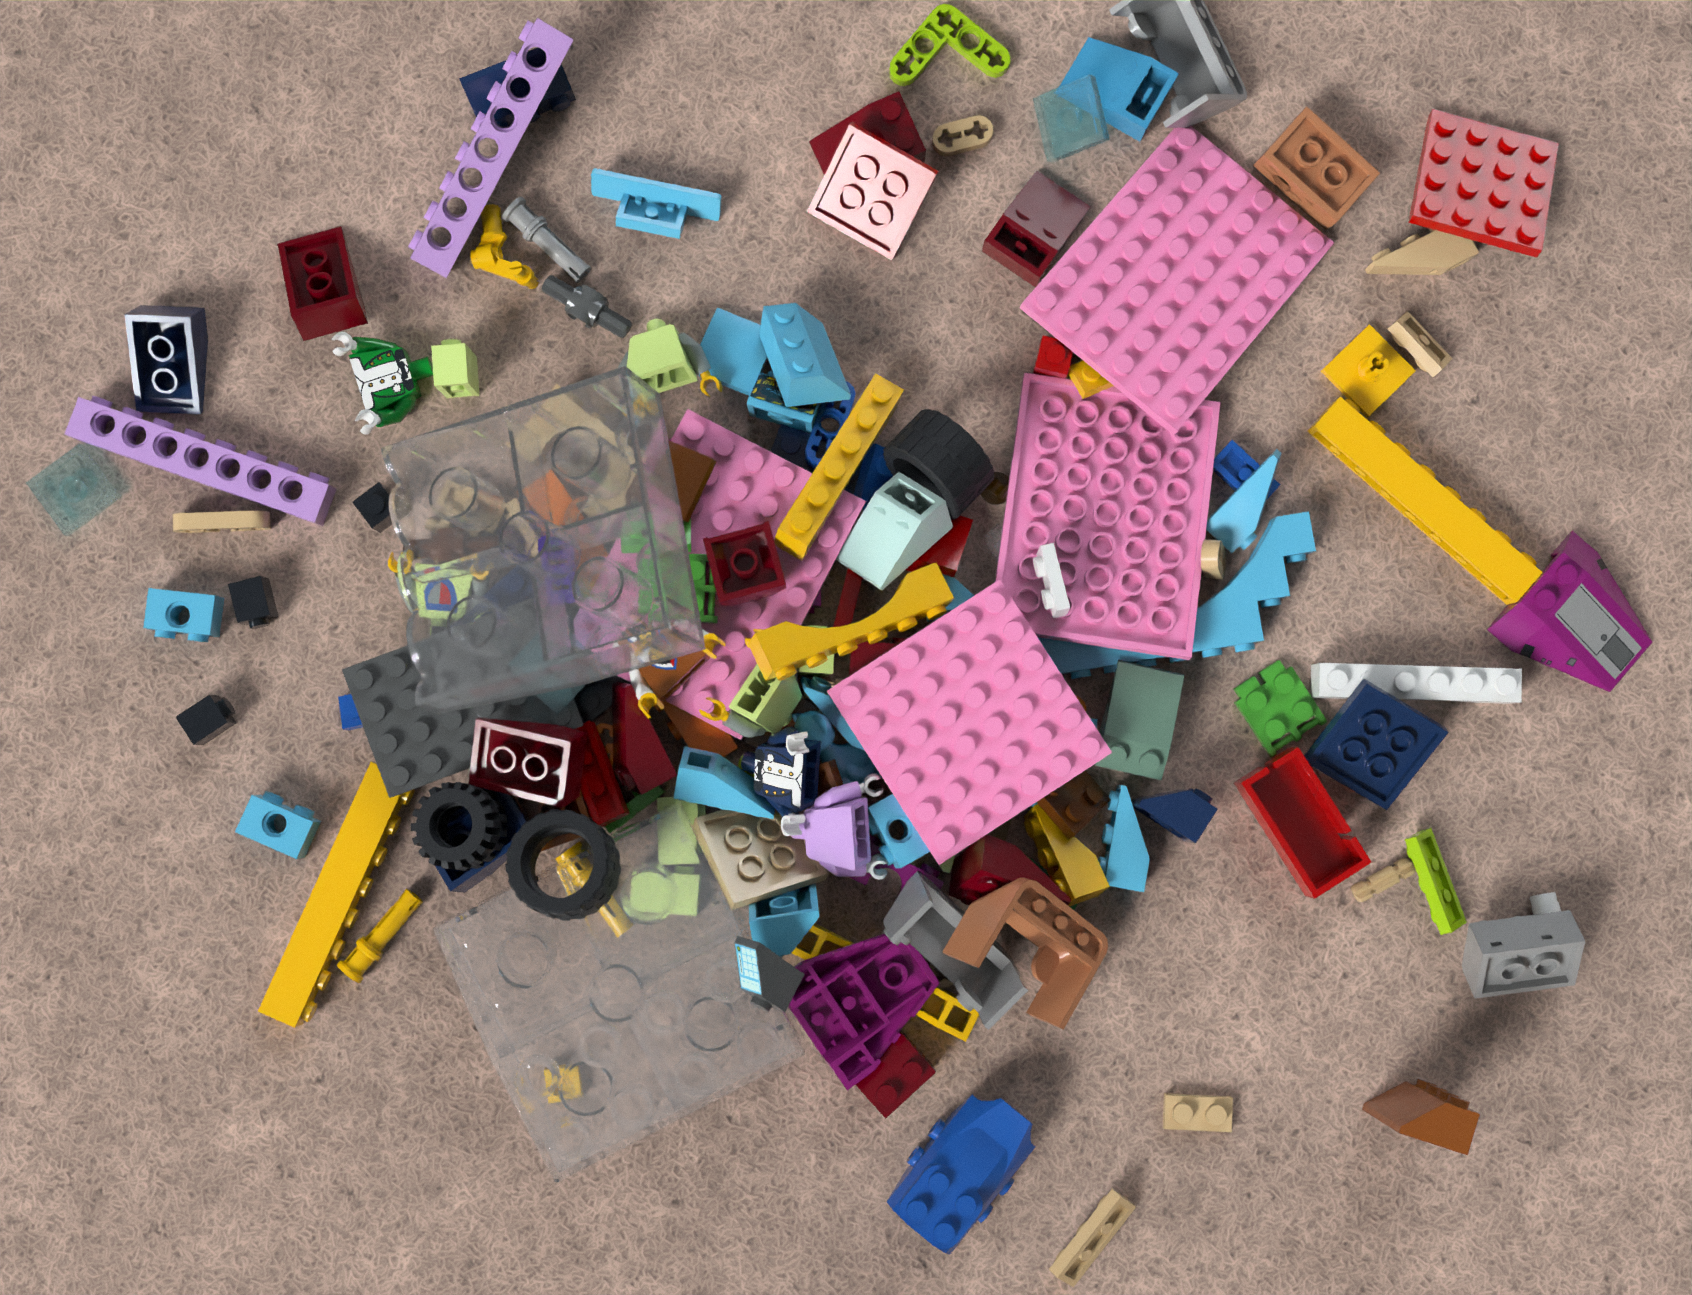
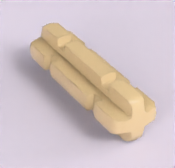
[1351,858,1415,902]

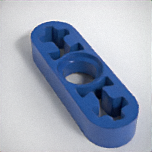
[805,381,856,469]

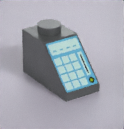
[734,936,805,1012]

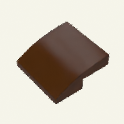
[627,436,717,523]

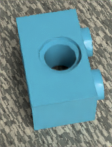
[143,588,225,642]
[235,791,321,859]
[868,793,930,869]

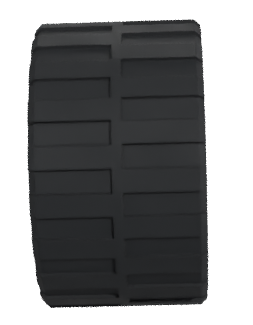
[883,409,994,520]
[505,809,621,921]

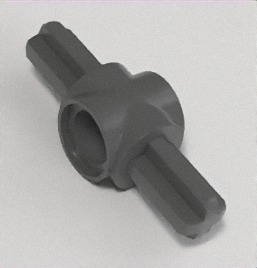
[542,275,632,338]

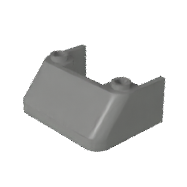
[1109,0,1247,128]
[883,871,1028,1030]

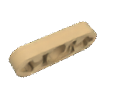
[173,511,271,533]

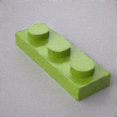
[1404,828,1467,935]

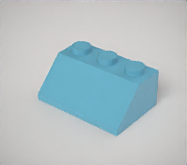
[759,303,851,407]
[749,883,820,958]

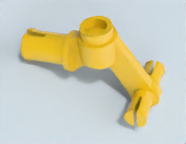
[470,204,539,289]

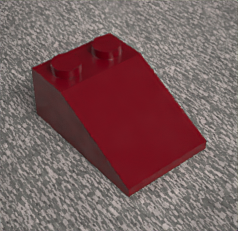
[809,91,926,175]
[277,226,368,341]
[612,682,677,795]
[468,717,588,808]
[856,1030,936,1119]

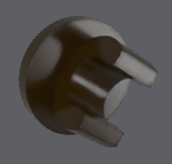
[980,472,1009,505]

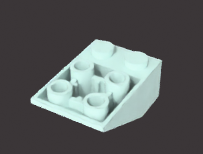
[836,472,953,590]

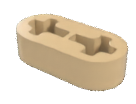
[932,115,993,156]
[1201,539,1226,580]

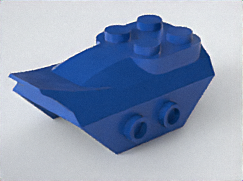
[887,1094,1036,1254]

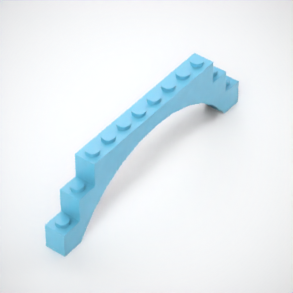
[926,511,1316,679]

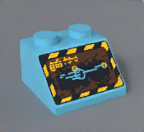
[747,371,821,434]

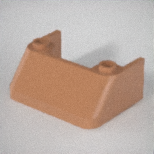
[942,877,1108,1030]

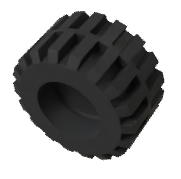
[411,782,508,871]

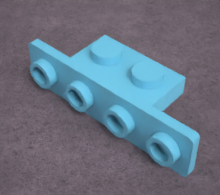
[591,168,722,239]

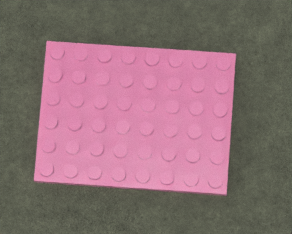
[1020,126,1334,435]
[995,373,1221,660]
[562,409,866,740]

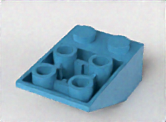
[1056,37,1179,142]

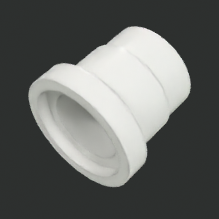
[1530,892,1561,915]

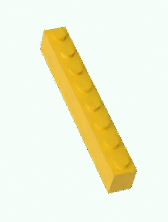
[1307,397,1543,605]
[258,762,415,1028]

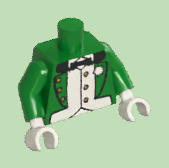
[331,332,433,435]

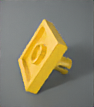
[1321,324,1416,418]

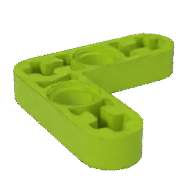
[889,4,1011,86]

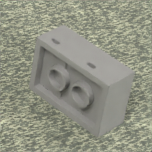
[1462,910,1585,999]

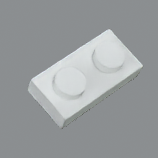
[1033,543,1070,619]

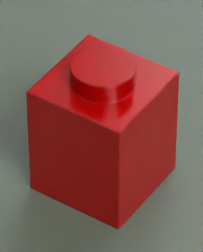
[1032,335,1073,379]

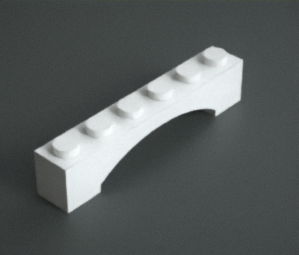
[1310,663,1522,704]

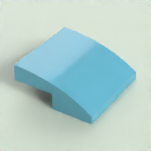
[699,307,768,396]

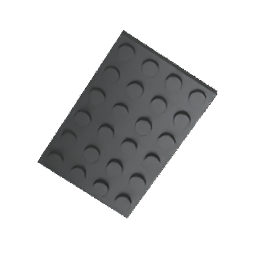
[342,598,584,798]

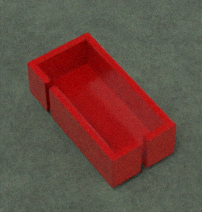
[1233,747,1372,899]

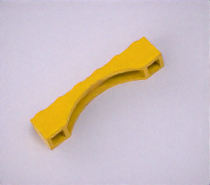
[774,373,904,561]
[748,563,954,681]
[792,923,979,1042]

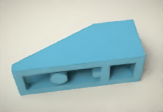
[1206,449,1282,553]

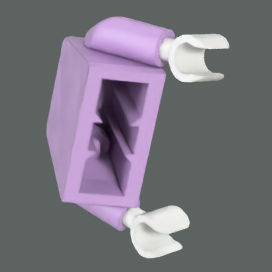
[792,773,887,880]

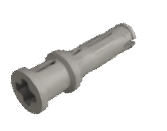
[502,197,591,283]

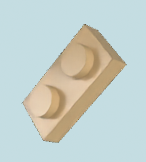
[1388,311,1453,377]
[1163,1093,1233,1132]

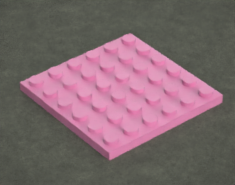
[827,579,1112,865]

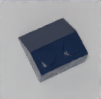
[1131,788,1218,843]

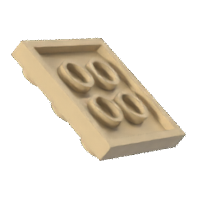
[694,809,828,910]

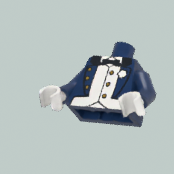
[741,727,821,836]

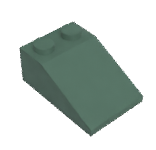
[1095,659,1184,780]

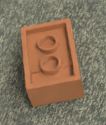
[1253,106,1380,230]

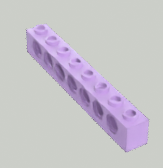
[408,18,573,278]
[65,396,336,526]

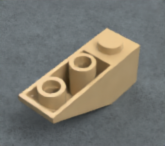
[1365,228,1479,275]

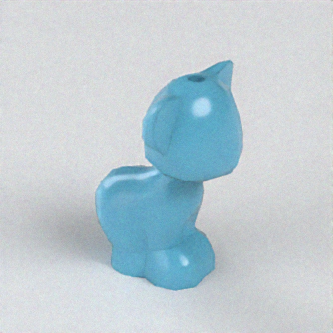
[792,711,877,784]

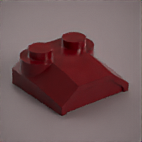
[702,521,787,606]

